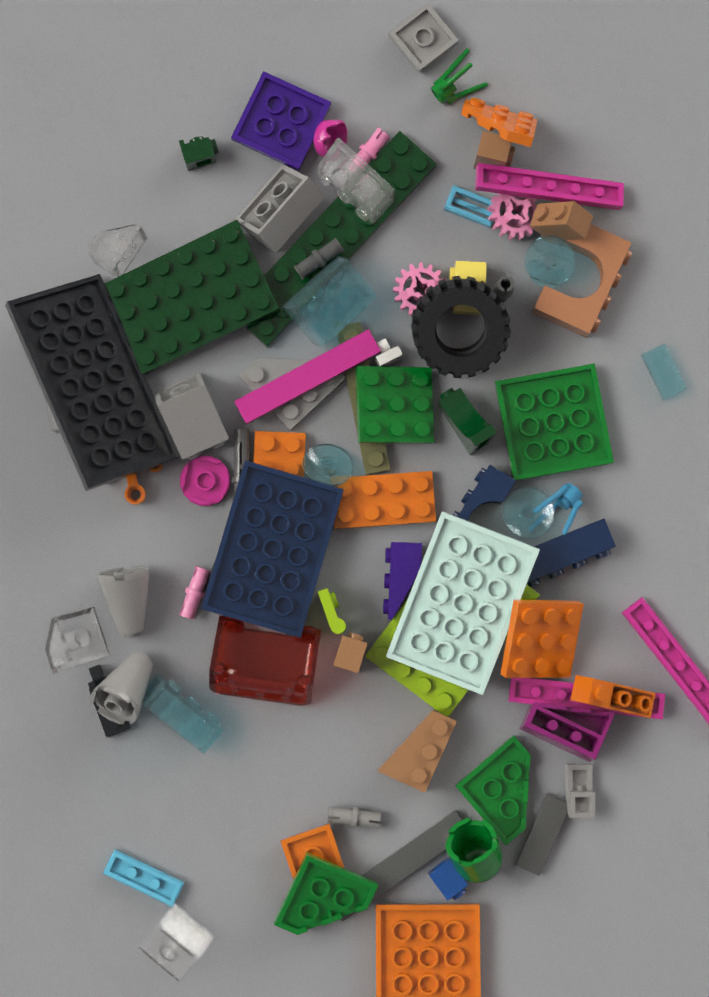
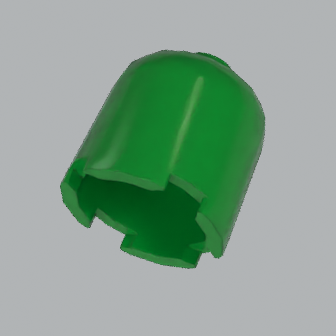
[445,818,502,883]

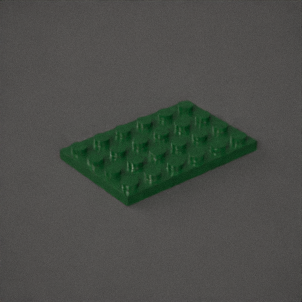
[104,220,280,375]

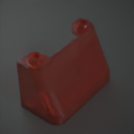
[209,615,321,706]

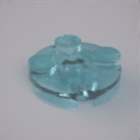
[524,236,575,288]

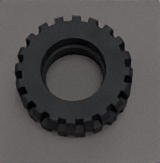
[411,276,511,378]

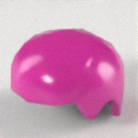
[313,120,347,159]

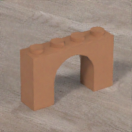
[532,224,632,338]

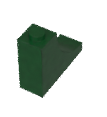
[438,388,497,455]

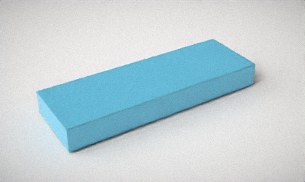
[103,849,185,907]

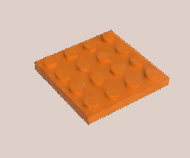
[376,903,481,997]

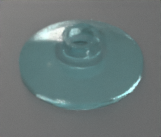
[303,444,353,486]
[503,487,554,538]

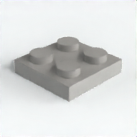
[388,2,459,74]

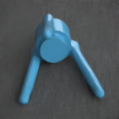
[528,483,583,535]

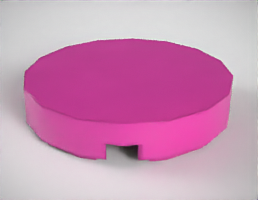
[180,456,231,506]

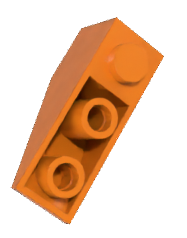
[570,675,656,718]

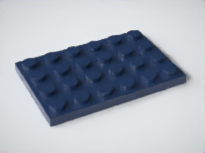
[201,460,344,638]

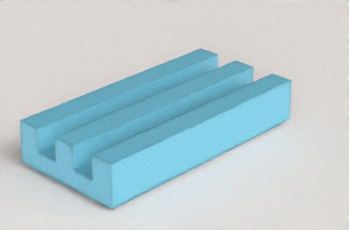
[444,185,493,228]

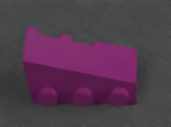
[519,702,616,762]

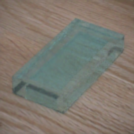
[641,344,687,400]

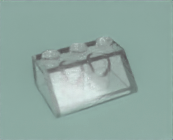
[318,137,395,223]

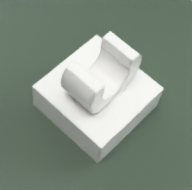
[375,338,403,367]

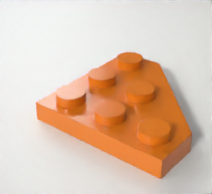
[461,98,538,147]

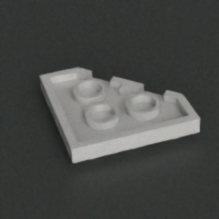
[239,358,346,431]

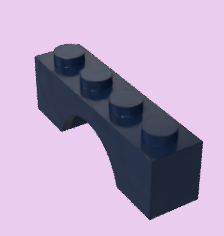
[453,465,516,521]

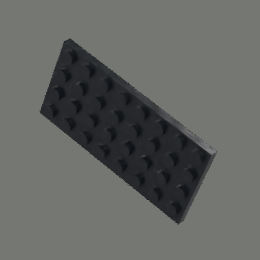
[5,274,181,491]

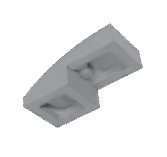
[565,764,596,818]

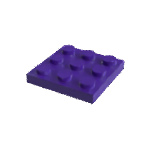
[231,71,331,171]

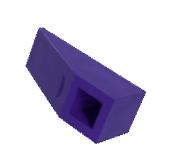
[383,542,422,620]

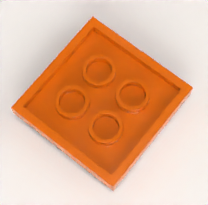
[500,600,584,678]

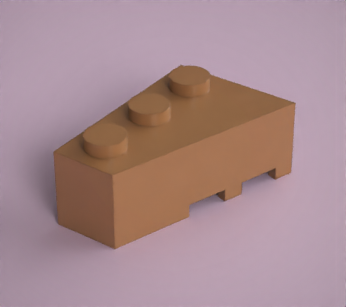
[377,710,457,793]

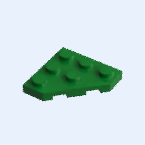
[455,735,531,846]
[274,852,378,935]

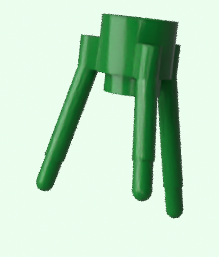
[430,48,488,105]

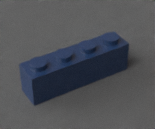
[527,518,616,587]

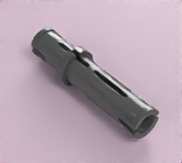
[232,429,250,496]

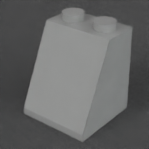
[154,373,229,460]

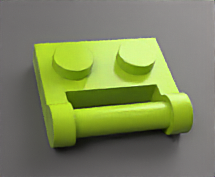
[318,588,346,635]

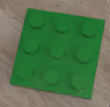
[356,366,434,444]

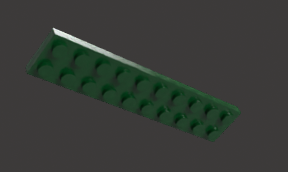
[245,131,437,348]

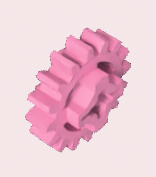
[487,193,537,241]
[393,262,446,317]

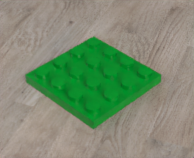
[494,363,614,481]

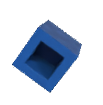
[428,857,468,901]

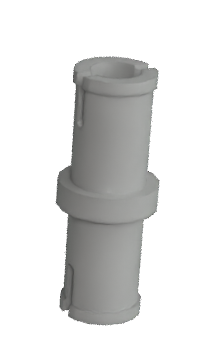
[327,806,381,829]

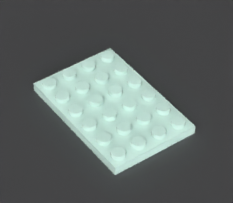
[386,511,540,695]

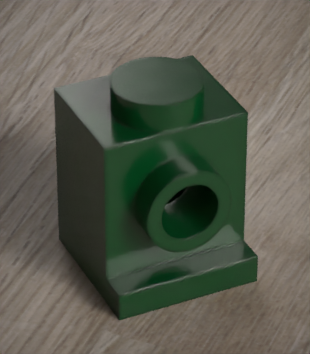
[179,136,219,171]

